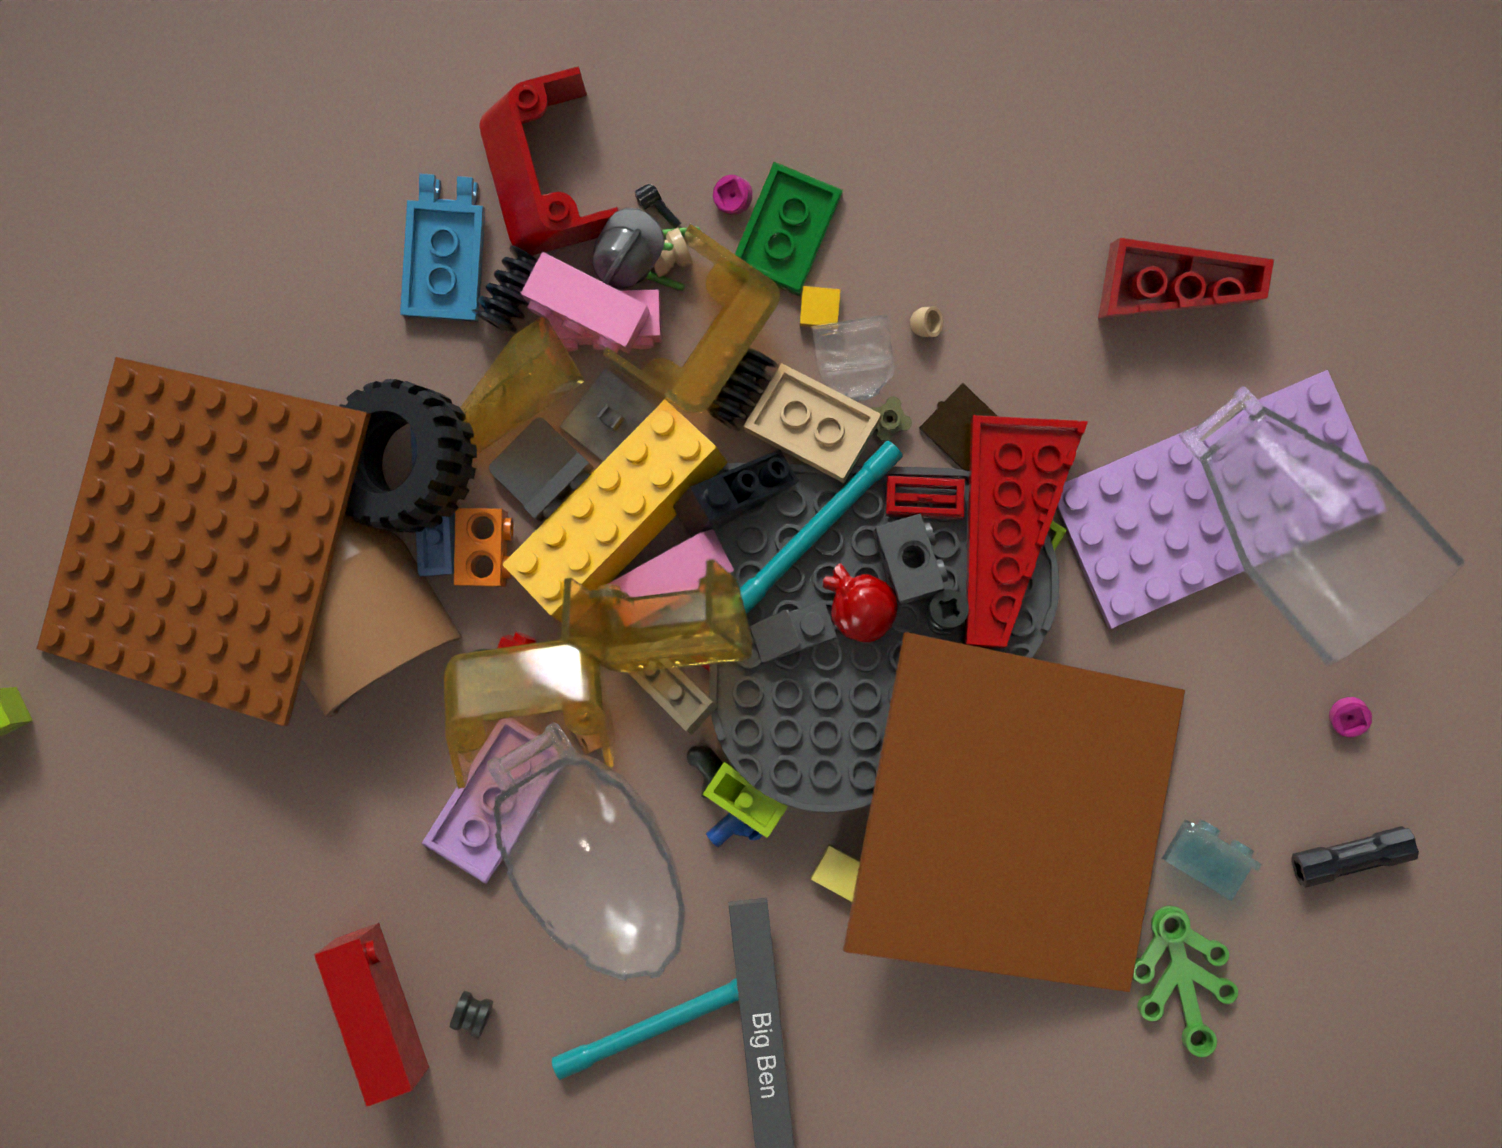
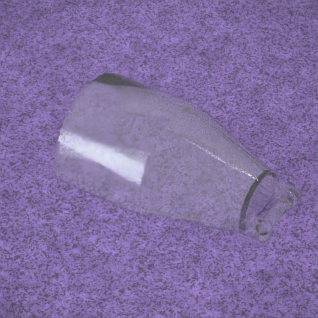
[1179,386,1465,667]

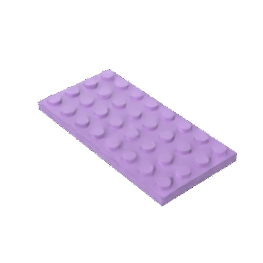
[1056,370,1389,629]

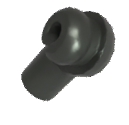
[687,745,723,799]

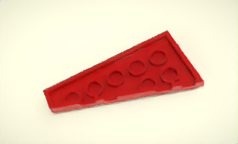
[965,415,1088,648]

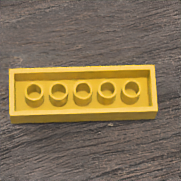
[502,399,728,626]

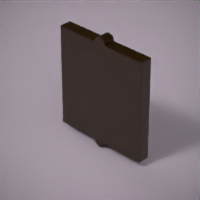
[919,383,997,471]

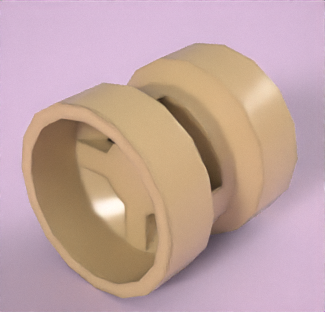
[653,228,693,278]

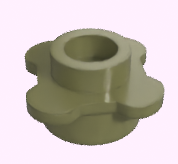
[870,397,912,441]

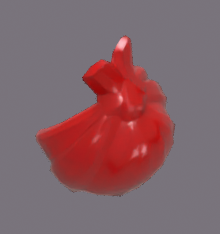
[822,563,898,642]

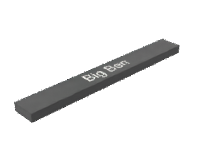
[728,897,794,1148]

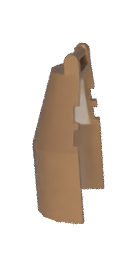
[302,514,462,718]

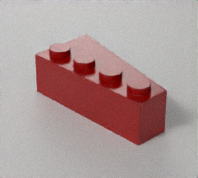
[1098,238,1274,319]

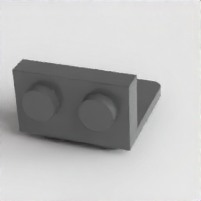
[489,417,594,522]

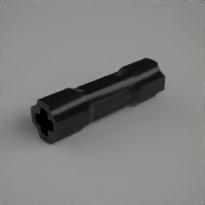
[1291,826,1419,888]

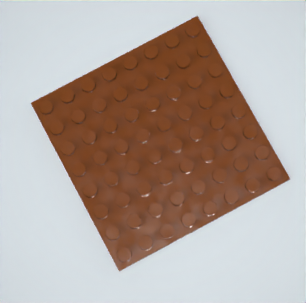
[36,357,371,726]
[843,632,1185,992]

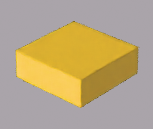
[799,286,841,329]

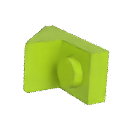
[703,761,789,838]

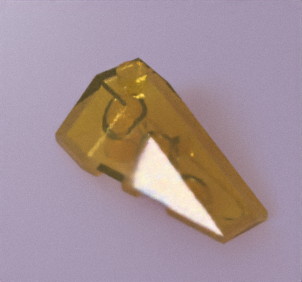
[460,317,585,454]

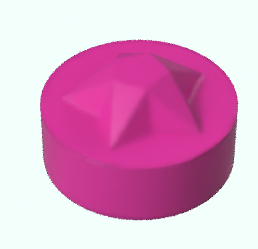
[713,175,753,215]
[1329,697,1372,737]

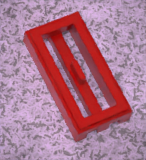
[885,476,965,520]

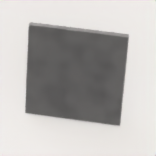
[559,368,657,461]

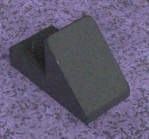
[750,600,837,664]

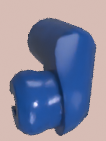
[706,813,762,847]

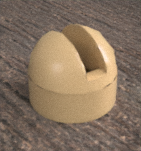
[910,306,943,337]

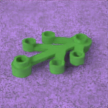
[1133,905,1238,1057]

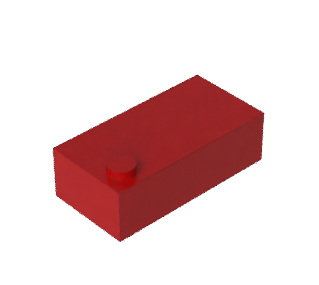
[314,923,429,1107]

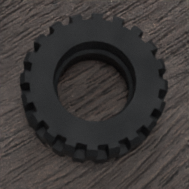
[339,379,477,533]

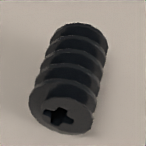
[471,245,538,333]
[701,345,779,432]

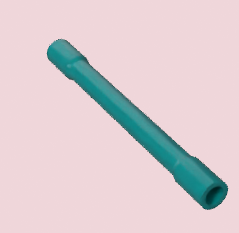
[725,441,903,620]
[552,978,739,1080]

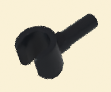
[635,184,682,228]

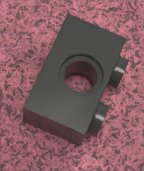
[872,514,948,607]

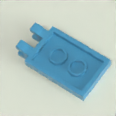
[400,173,486,322]

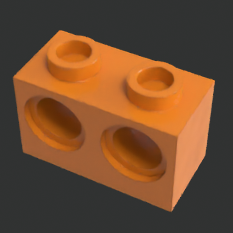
[454,508,514,587]

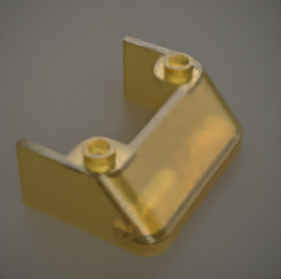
[602,224,780,414]
[561,559,752,673]
[443,637,615,789]

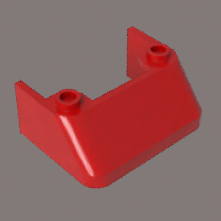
[479,66,619,256]

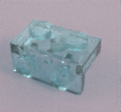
[1161,819,1262,901]

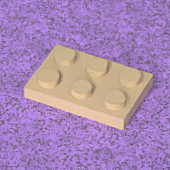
[743,363,881,483]

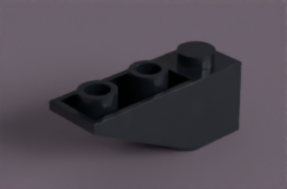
[673,449,799,538]

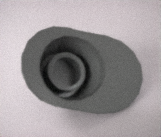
[592,208,664,289]

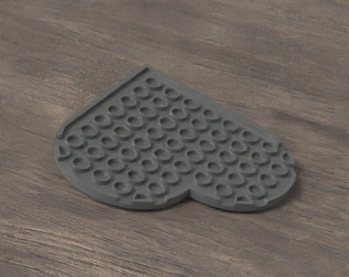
[709,463,1060,812]

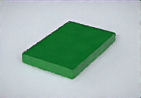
[730,162,843,296]

